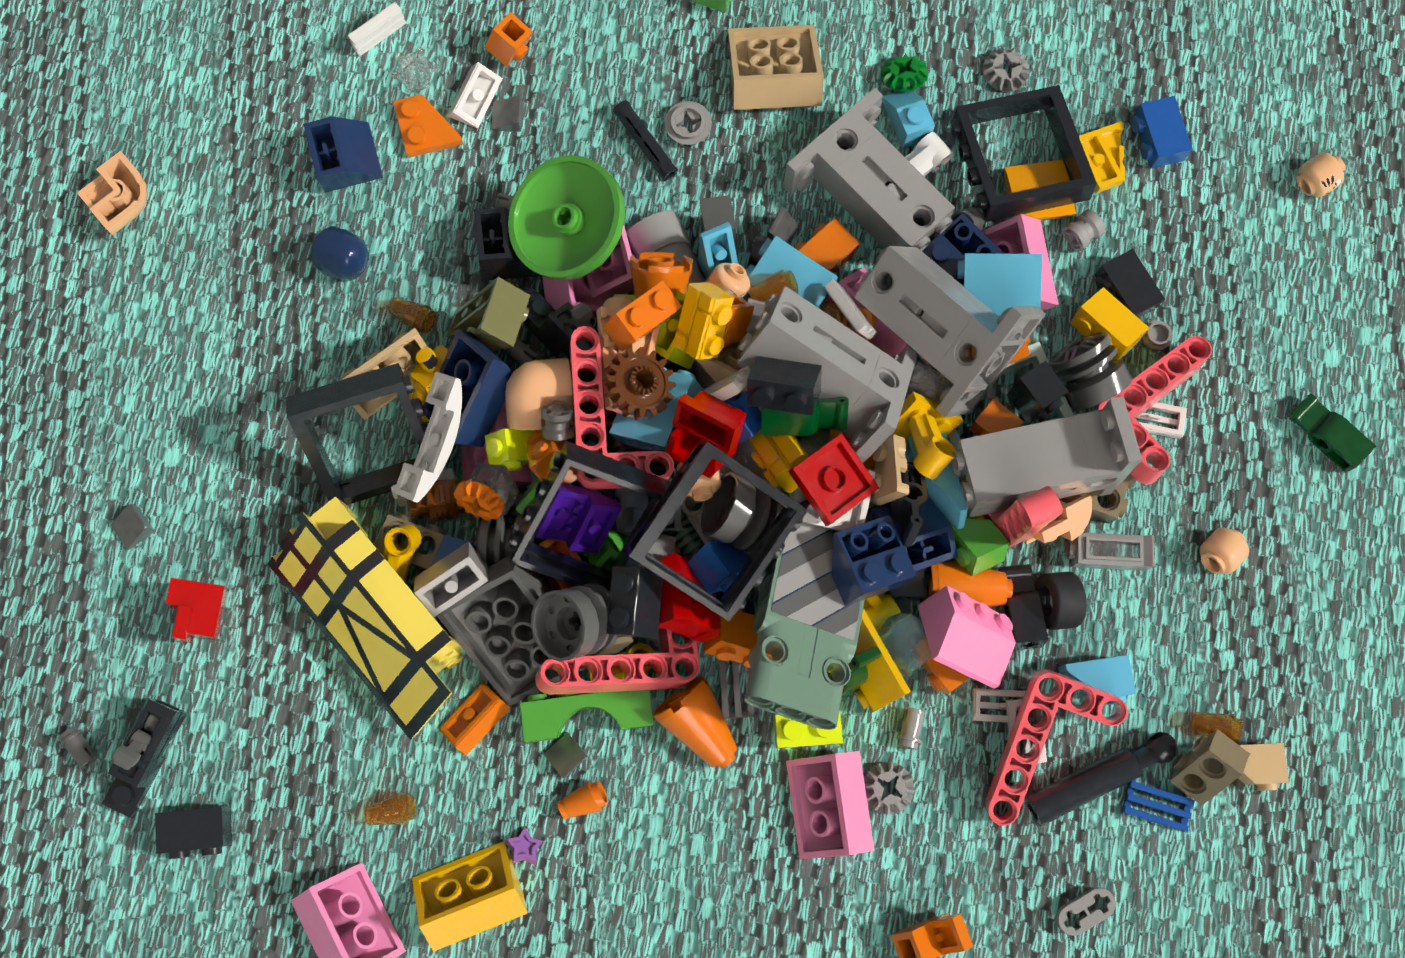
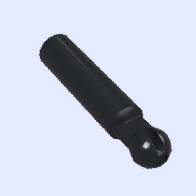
[1024,731,1177,826]

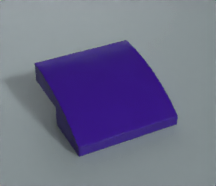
[535,483,622,554]

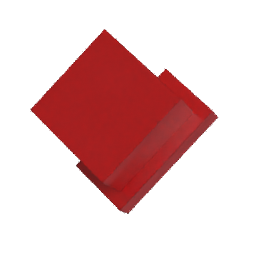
[666,390,747,478]
[165,578,227,643]

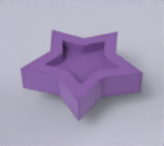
[505,828,543,865]

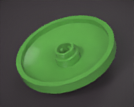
[508,155,625,280]

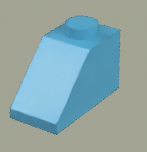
[882,91,935,149]
[1058,655,1136,705]

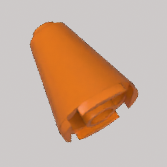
[629,252,693,299]
[924,559,1013,608]
[653,676,737,768]

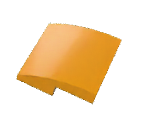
[1003,160,1076,221]

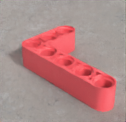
[570,326,674,490]
[1096,336,1212,485]
[982,486,1063,548]
[535,628,700,695]
[985,669,1128,826]

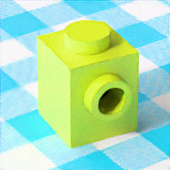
[485,428,535,472]

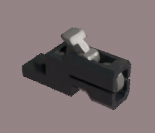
[523,292,599,373]
[102,698,187,818]

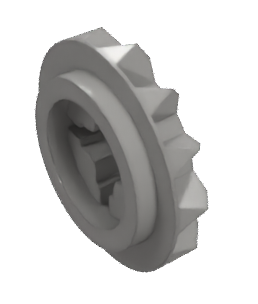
[982,46,1030,92]
[665,101,712,147]
[864,762,915,815]

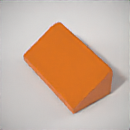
[439,682,511,755]

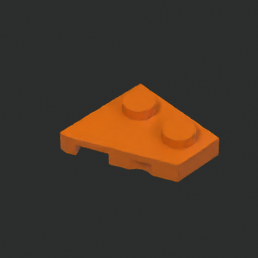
[393,94,463,158]

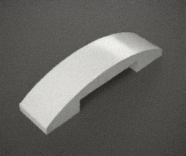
[394,371,462,503]

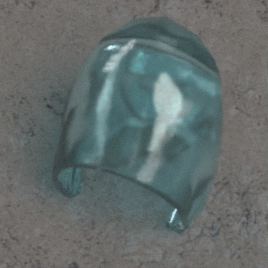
[881,613,932,677]

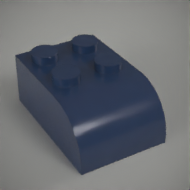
[423,329,512,447]

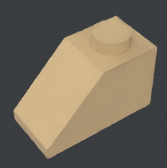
[1238,743,1289,791]

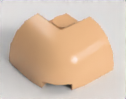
[77,151,148,235]
[505,358,573,430]
[1023,493,1092,544]

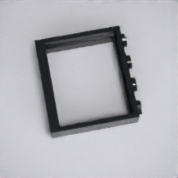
[950,85,1097,222]
[285,363,429,505]
[625,437,806,621]
[507,441,671,591]

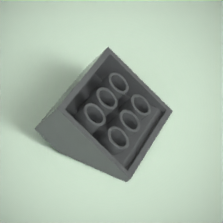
[437,556,585,706]

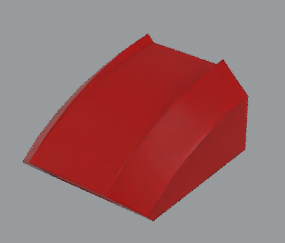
[659,553,720,643]

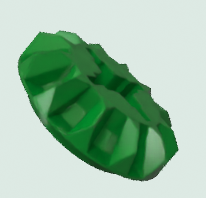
[881,53,928,92]

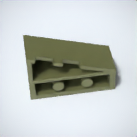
[446,277,530,351]

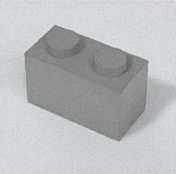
[414,541,489,617]

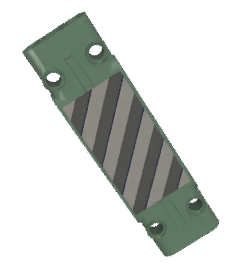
[744,429,879,730]

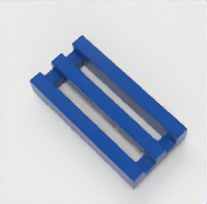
[1121,781,1195,832]

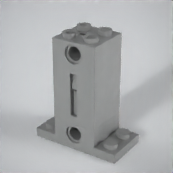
[783,88,955,251]
[854,246,1046,418]
[736,286,918,463]
[950,396,1143,518]

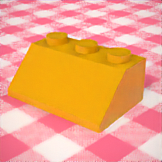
[854,608,911,712]
[412,841,527,952]

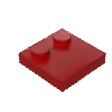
[788,433,879,526]

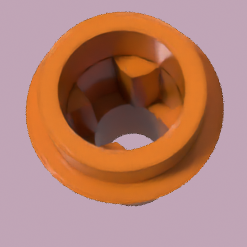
[557,781,608,819]

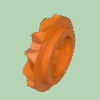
[453,481,504,521]

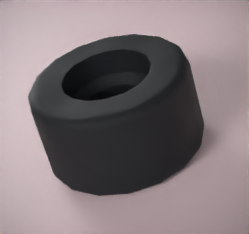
[1034,572,1087,630]

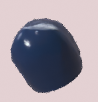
[312,226,369,282]

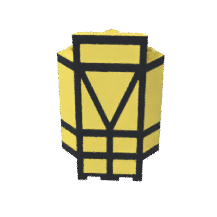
[267,496,464,740]

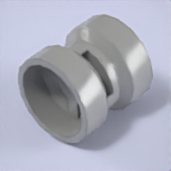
[1062,209,1106,251]

